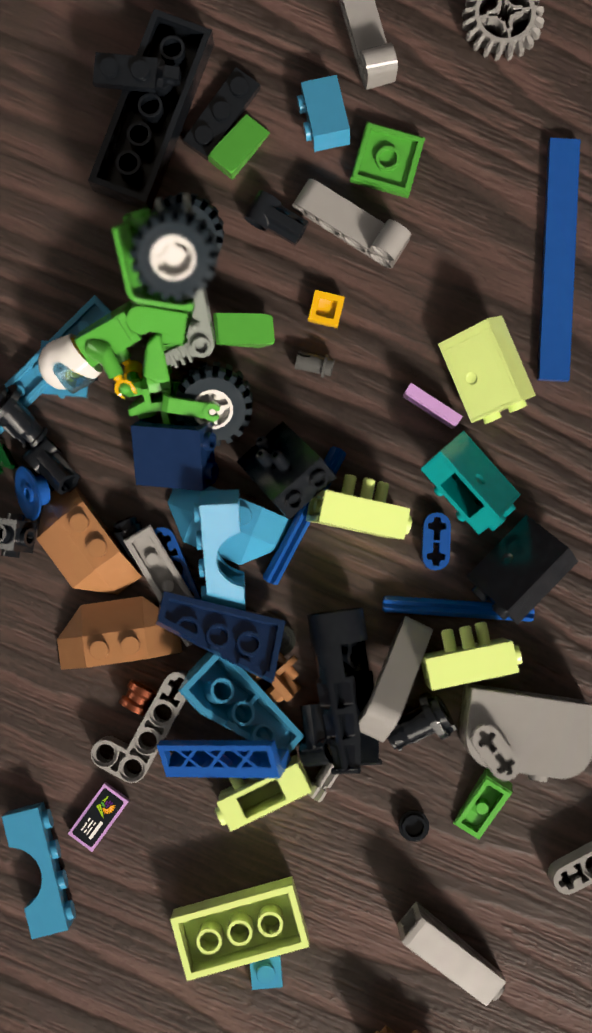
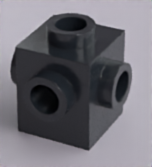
[0,513,37,558]

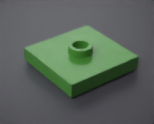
[350,121,425,198]

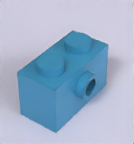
[297,75,350,152]

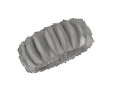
[462,0,544,61]

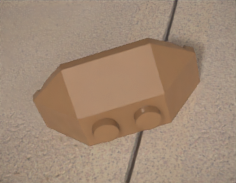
[36,487,143,595]
[57,596,183,670]

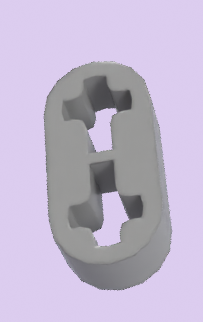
[470,723,520,781]

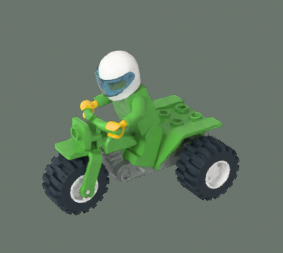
[38,192,253,446]

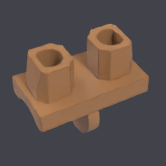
[245,652,302,704]

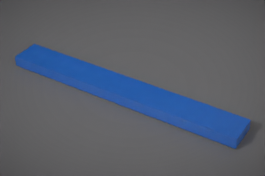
[537,138,581,382]

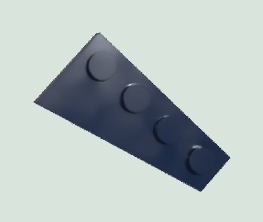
[156,591,285,683]

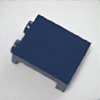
[131,417,218,491]

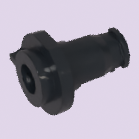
[0,384,48,449]
[387,692,457,751]

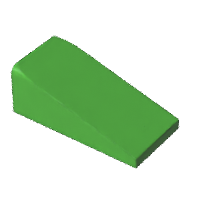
[208,114,270,180]
[213,313,275,348]
[453,768,513,839]

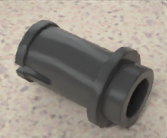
[295,350,335,378]

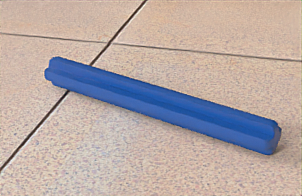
[263,446,346,585]
[382,595,535,622]

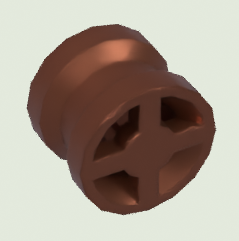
[118,680,157,716]

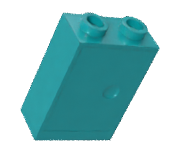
[421,430,521,535]

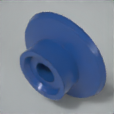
[15,466,51,521]

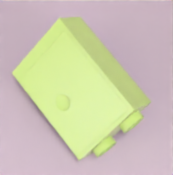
[438,315,536,424]
[305,474,412,539]
[421,621,522,690]
[215,754,311,832]

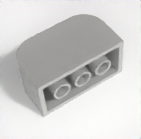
[458,683,592,782]

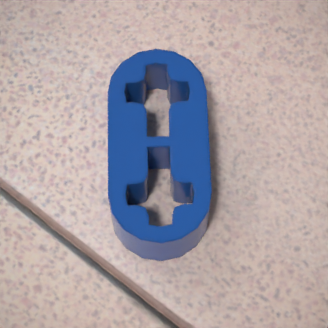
[421,512,451,571]

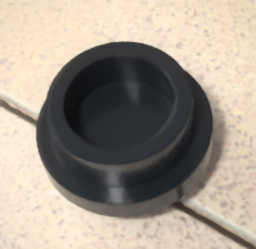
[398,810,429,842]

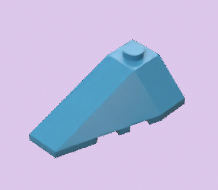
[178,651,304,753]

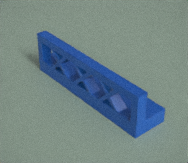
[157,740,291,778]

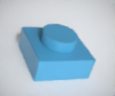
[250,955,283,990]

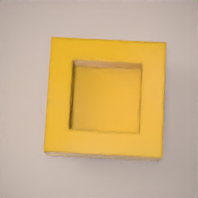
[308,290,345,328]

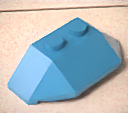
[167,486,292,565]

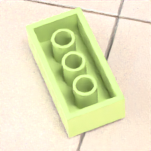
[170,876,309,981]

